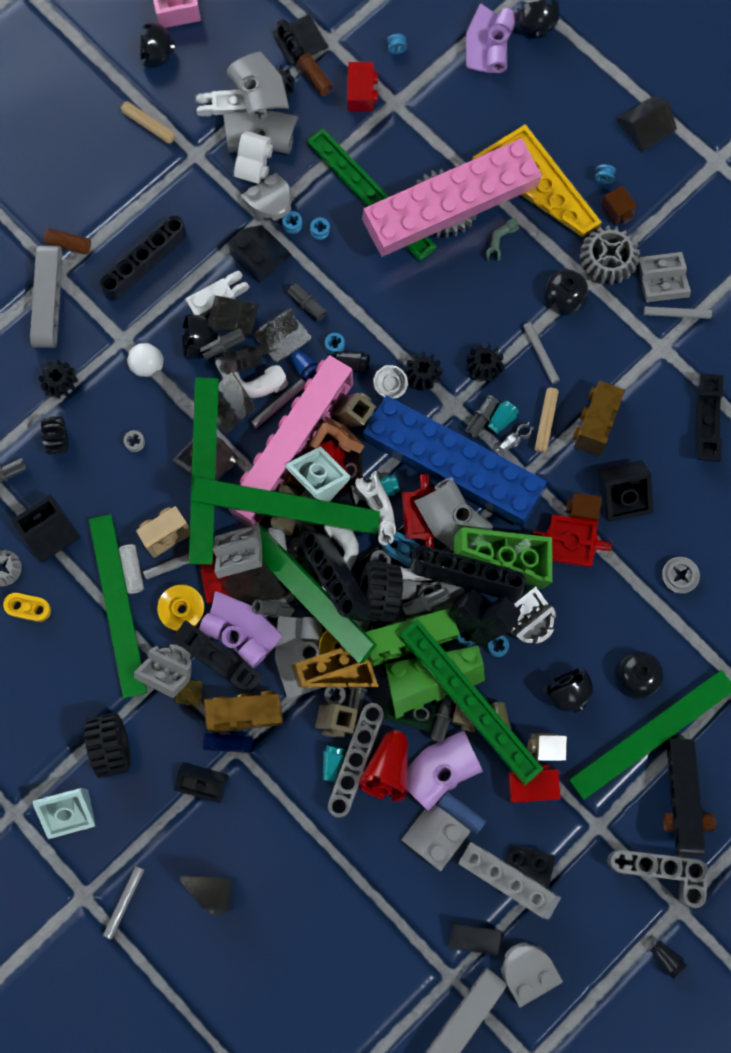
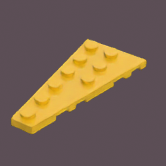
[472,124,602,237]

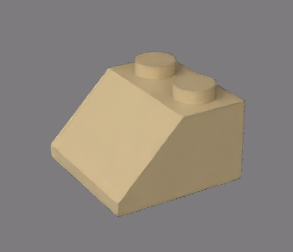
[136,506,190,558]

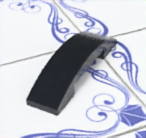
[695,373,723,462]
[171,620,262,694]

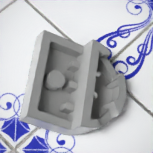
[240,173,294,221]
[510,585,556,644]
[134,644,192,698]
[501,942,563,1007]

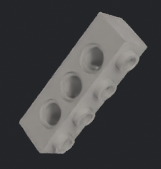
[458,842,561,919]

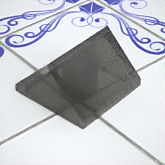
[617,97,677,152]

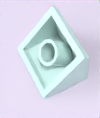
[285,446,351,502]
[33,788,95,839]

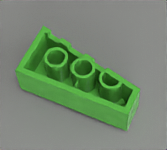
[454,527,552,589]
[366,607,460,667]
[385,645,485,719]

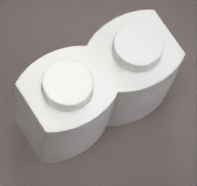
[234,131,273,184]

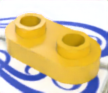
[3,593,51,622]

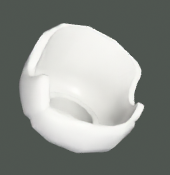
[127,343,164,377]
[373,365,408,399]

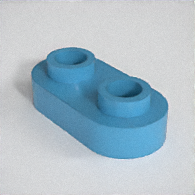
[382,532,425,568]

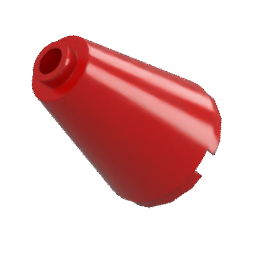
[358,730,408,801]

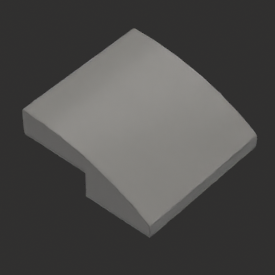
[638,252,691,302]
[213,524,262,578]

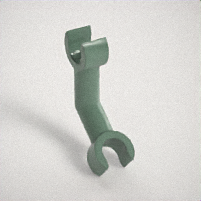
[486,217,520,262]

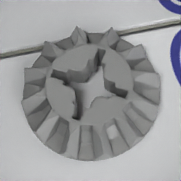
[0,550,22,587]
[662,557,700,594]

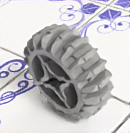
[579,225,640,285]

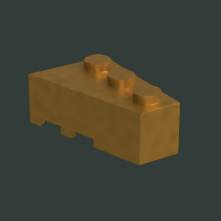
[572,380,625,457]
[291,647,378,688]
[204,691,283,733]

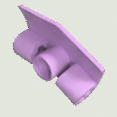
[466,4,518,73]
[199,591,283,668]
[407,731,483,811]

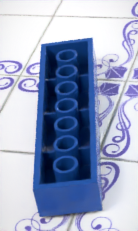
[363,395,547,528]

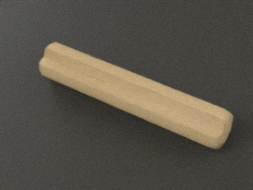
[121,101,176,144]
[535,388,559,453]

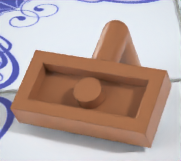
[309,417,364,453]

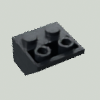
[11,494,81,563]

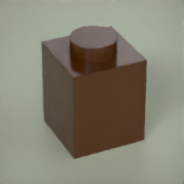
[601,185,637,226]
[565,492,602,521]

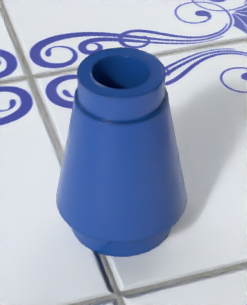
[289,349,319,381]

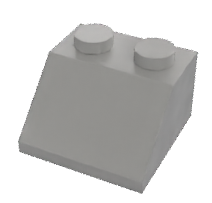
[401,805,470,871]

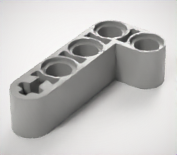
[607,850,708,908]

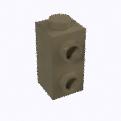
[331,393,376,428]
[315,704,358,738]

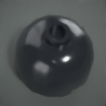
[517,0,559,38]
[140,22,174,67]
[543,269,588,316]
[182,314,218,359]
[614,652,663,699]
[543,668,593,713]

